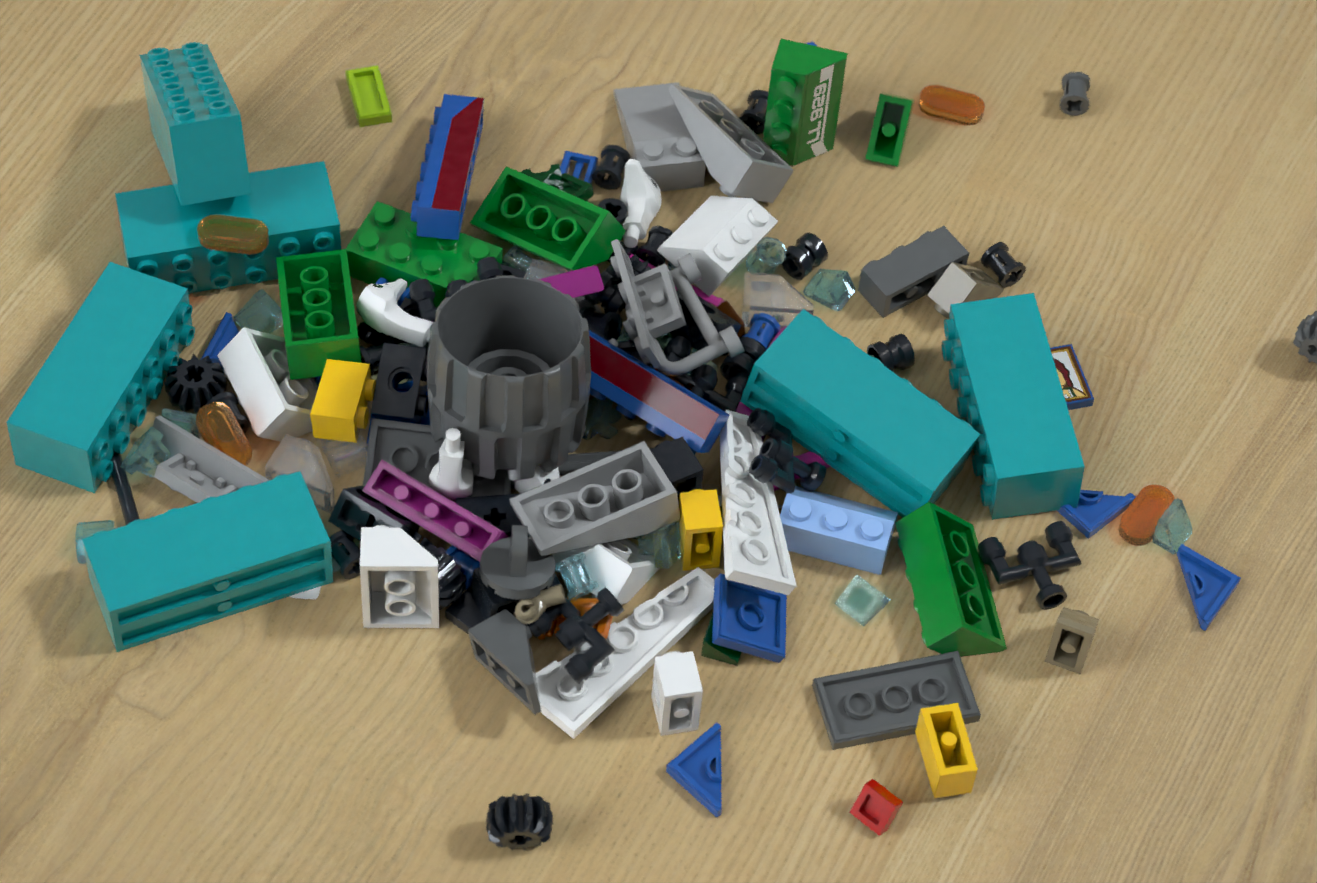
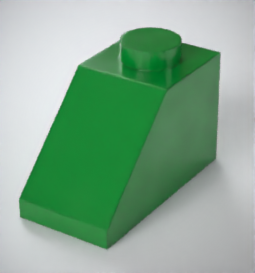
[865,92,915,166]

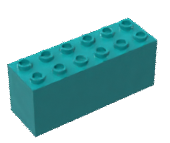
[140,42,252,206]
[115,161,341,294]
[6,262,195,493]
[941,293,1085,520]
[740,309,980,518]
[82,471,333,652]

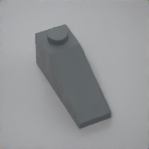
[468,609,541,715]

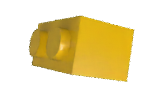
[310,359,376,443]
[677,489,723,571]
[915,703,978,798]

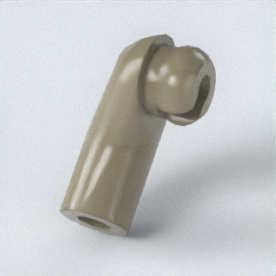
[515,584,566,624]

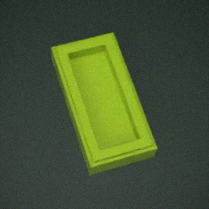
[346,65,392,128]

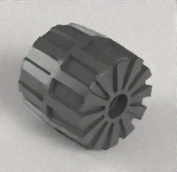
[427,275,591,480]

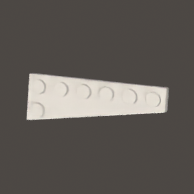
[719,410,796,595]
[536,567,714,739]

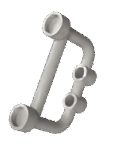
[622,253,745,376]

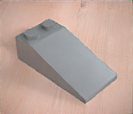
[614,82,706,192]
[668,84,794,203]
[509,441,681,556]

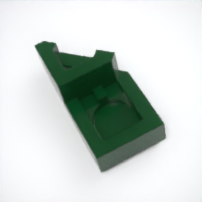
[521,164,594,201]

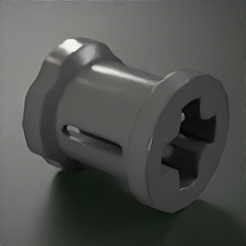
[1060,72,1090,116]

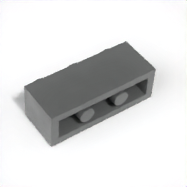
[858,226,969,318]

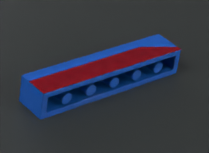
[411,94,484,240]
[589,330,730,455]

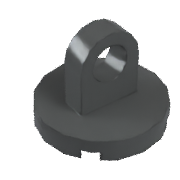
[479,525,556,600]

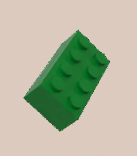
[346,201,503,307]
[276,249,361,380]

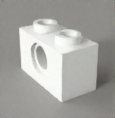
[651,651,703,736]

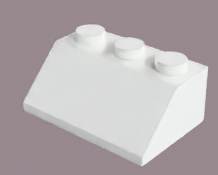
[657,196,778,296]
[217,327,318,442]
[360,525,439,628]
[528,536,663,605]

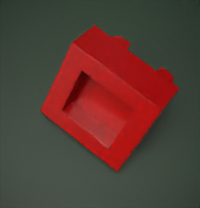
[849,779,903,836]

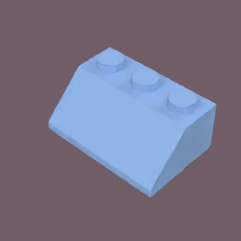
[780,486,898,575]

